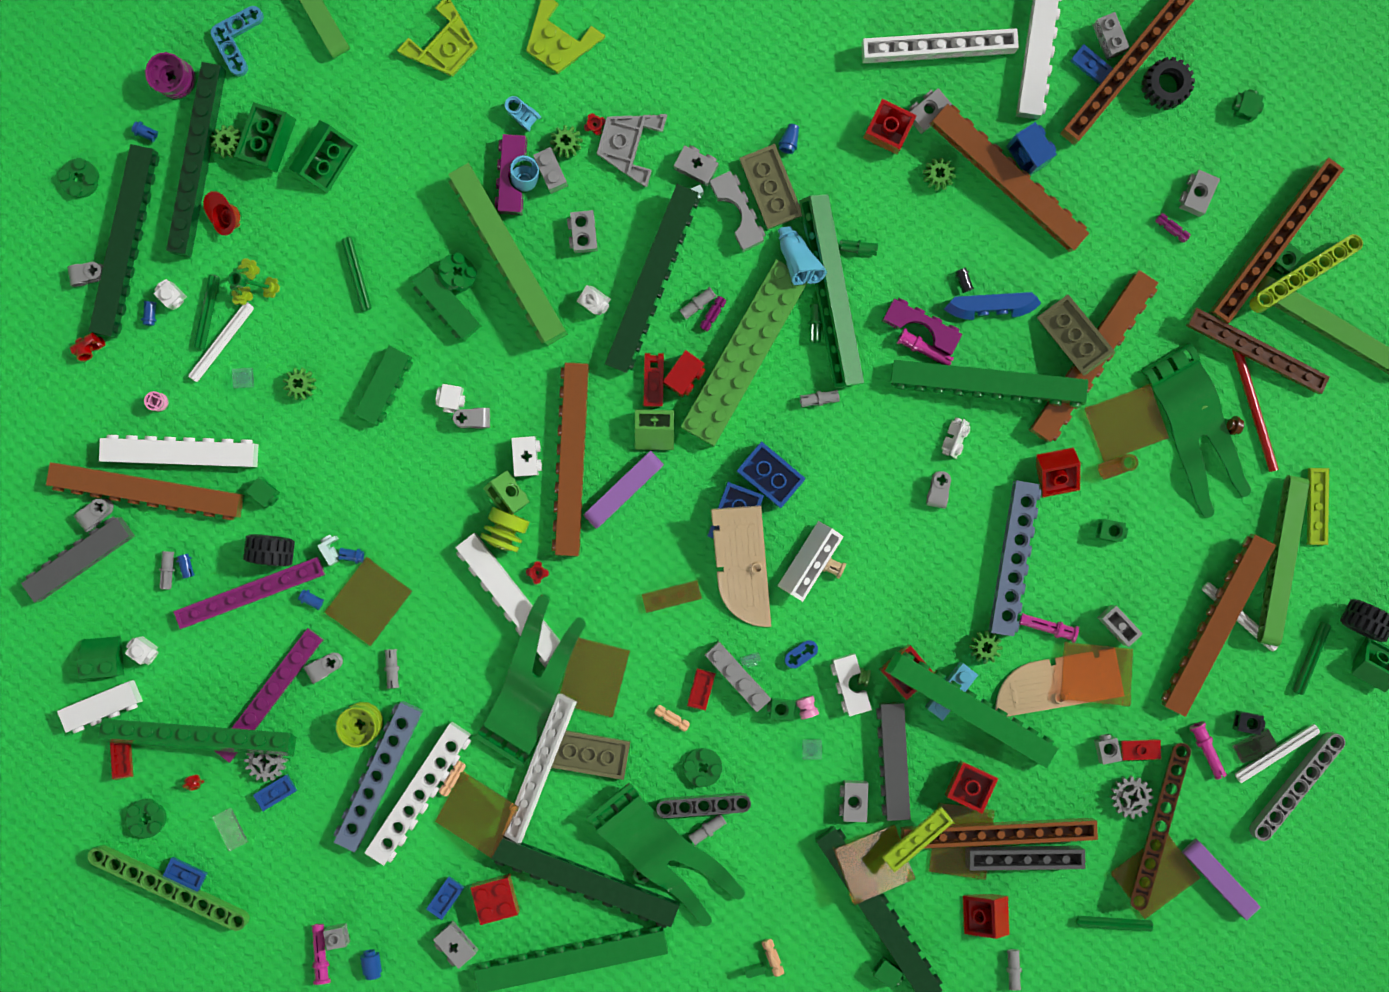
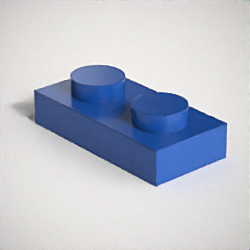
[1070,44,1113,85]
[253,774,297,811]
[163,857,208,892]
[426,876,464,920]

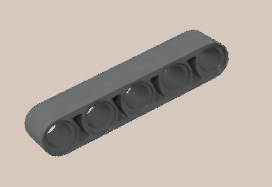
[657,792,751,818]

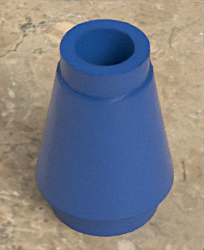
[779,124,799,154]

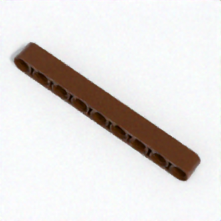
[1130,743,1191,910]

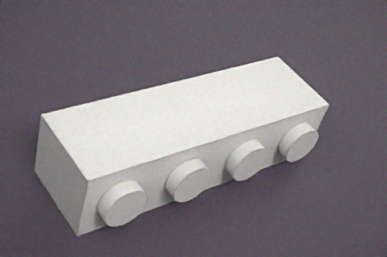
[778,521,844,602]
[57,680,143,734]

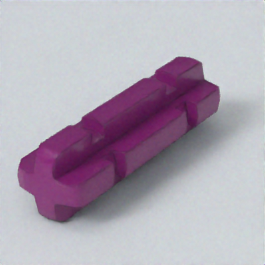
[1155,213,1190,243]
[700,296,726,331]

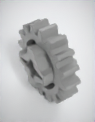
[244,753,288,782]
[1110,776,1154,819]

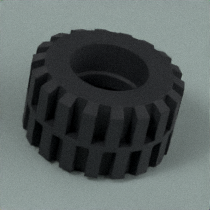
[1141,57,1195,110]
[243,534,295,566]
[1340,599,1389,642]

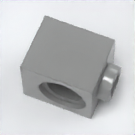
[1094,734,1122,765]
[323,923,350,951]

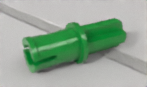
[839,239,878,256]
[808,304,822,343]

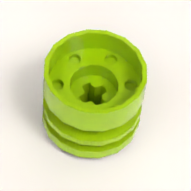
[480,507,530,552]
[336,702,383,748]

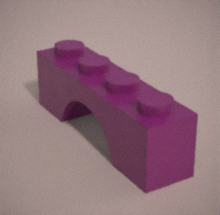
[495,134,527,215]
[882,298,962,356]

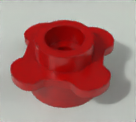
[584,113,606,135]
[526,561,549,584]
[182,775,204,791]

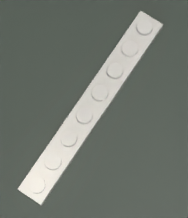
[503,694,577,843]

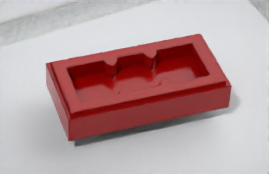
[687,668,716,711]
[1121,739,1161,760]
[110,742,133,780]

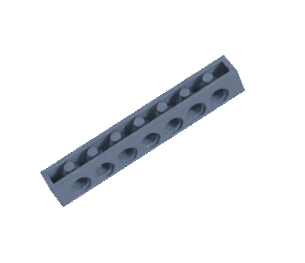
[988,480,1041,636]
[333,701,424,852]

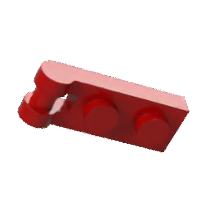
[644,353,664,407]

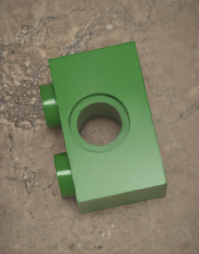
[483,471,530,515]

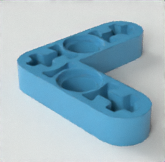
[211,6,264,77]

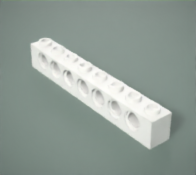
[861,28,1019,63]
[365,722,471,866]

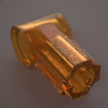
[1098,454,1139,480]

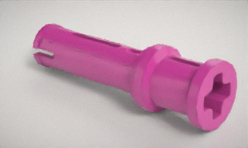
[896,328,954,365]
[1019,613,1079,643]
[1189,721,1227,780]
[311,924,331,985]

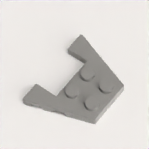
[597,114,667,187]

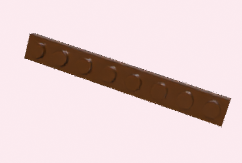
[1186,308,1330,394]

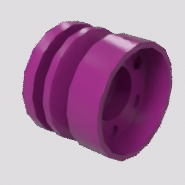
[145,52,196,99]

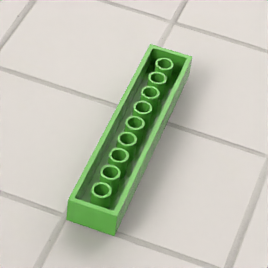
[448,163,568,346]
[681,259,807,446]

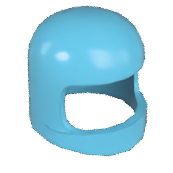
[510,155,539,192]

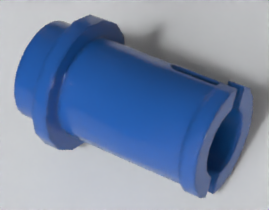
[131,121,158,142]
[141,301,157,326]
[338,548,364,564]
[176,553,195,579]
[298,589,324,611]

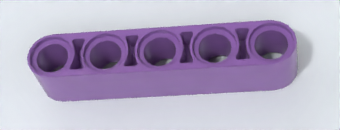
[583,451,664,529]
[1181,838,1261,921]

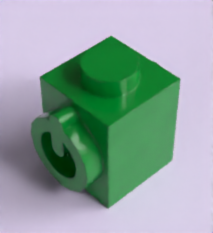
[1232,90,1264,122]

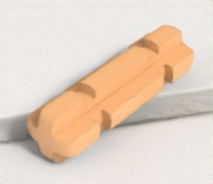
[654,705,690,732]
[439,760,466,797]
[762,939,784,977]

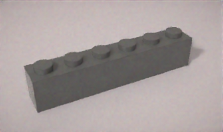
[21,517,135,603]
[876,702,911,821]
[965,846,1085,870]

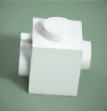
[154,279,187,310]
[577,285,611,315]
[436,384,465,413]
[125,636,158,665]

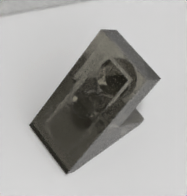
[1233,728,1277,763]

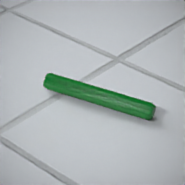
[342,237,372,311]
[194,274,220,350]
[1293,622,1331,695]
[1076,916,1153,932]

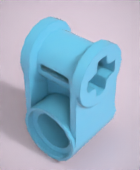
[505,96,541,132]

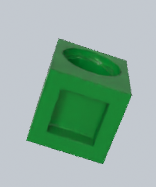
[1272,243,1304,275]
[246,477,280,507]
[1096,519,1128,542]
[766,698,795,721]
[872,956,904,990]

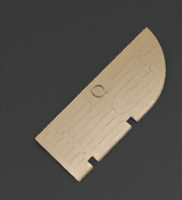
[711,506,771,627]
[995,648,1124,717]

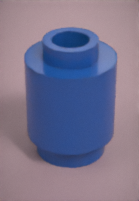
[360,949,382,980]

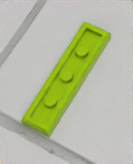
[1307,468,1329,545]
[881,806,954,873]

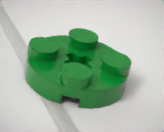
[58,158,99,197]
[438,253,477,292]
[684,748,722,787]
[126,799,166,838]

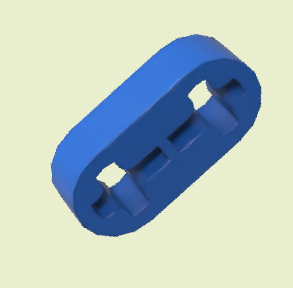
[785,640,818,668]

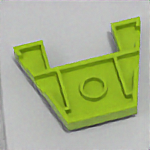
[397,0,478,77]
[526,0,605,74]

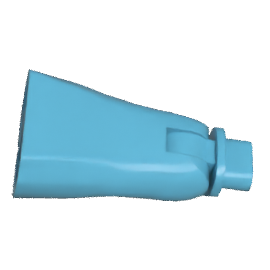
[778,227,827,285]

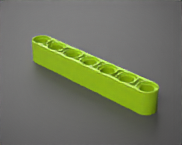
[1250,234,1363,313]

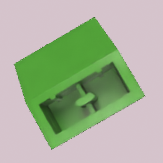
[635,410,674,450]

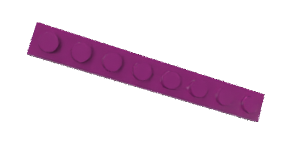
[173,557,326,629]
[215,628,324,763]

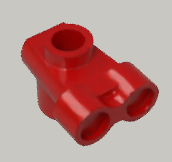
[70,333,106,361]

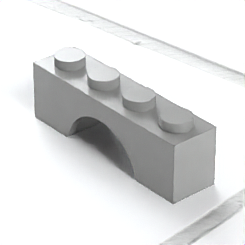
[709,171,765,252]
[705,641,771,712]

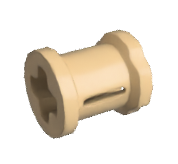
[822,557,846,579]

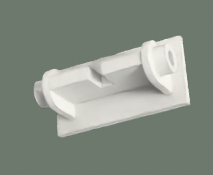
[941,417,970,459]

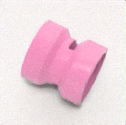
[144,391,169,412]
[795,695,819,720]

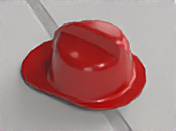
[203,191,240,236]

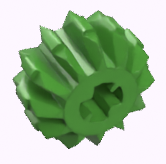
[211,125,241,158]
[550,125,583,159]
[923,158,956,191]
[283,368,316,400]
[969,631,1003,664]

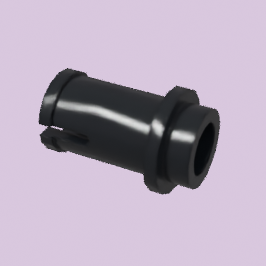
[955,268,974,293]

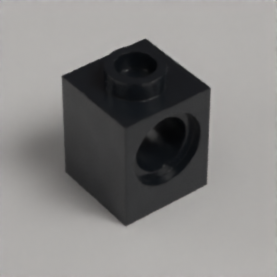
[1233,710,1265,735]

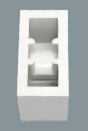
[512,436,542,477]

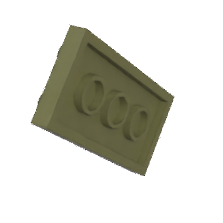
[739,144,802,230]
[1037,294,1115,376]
[551,730,630,780]

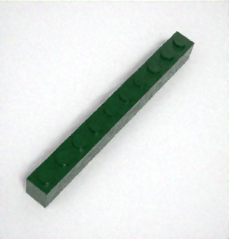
[166,62,226,257]
[89,144,159,338]
[605,184,701,373]
[815,826,943,992]
[490,834,679,928]

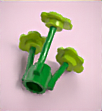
[228,258,280,305]

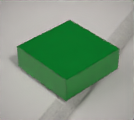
[744,962,765,978]

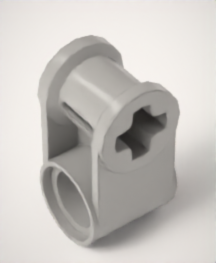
[67,262,103,287]
[453,408,490,428]
[926,471,951,509]
[74,499,114,532]
[304,652,343,684]

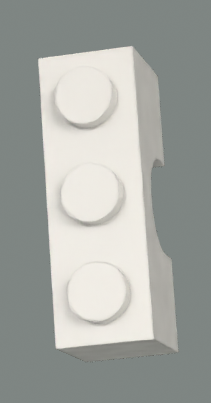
[830,653,872,716]

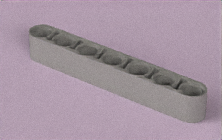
[1249,732,1345,841]

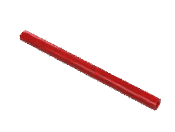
[1232,350,1279,472]

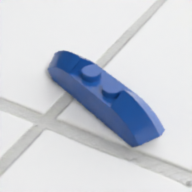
[944,292,1041,320]

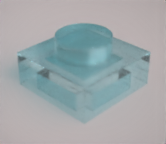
[232,368,254,389]
[740,652,761,668]
[802,739,822,759]

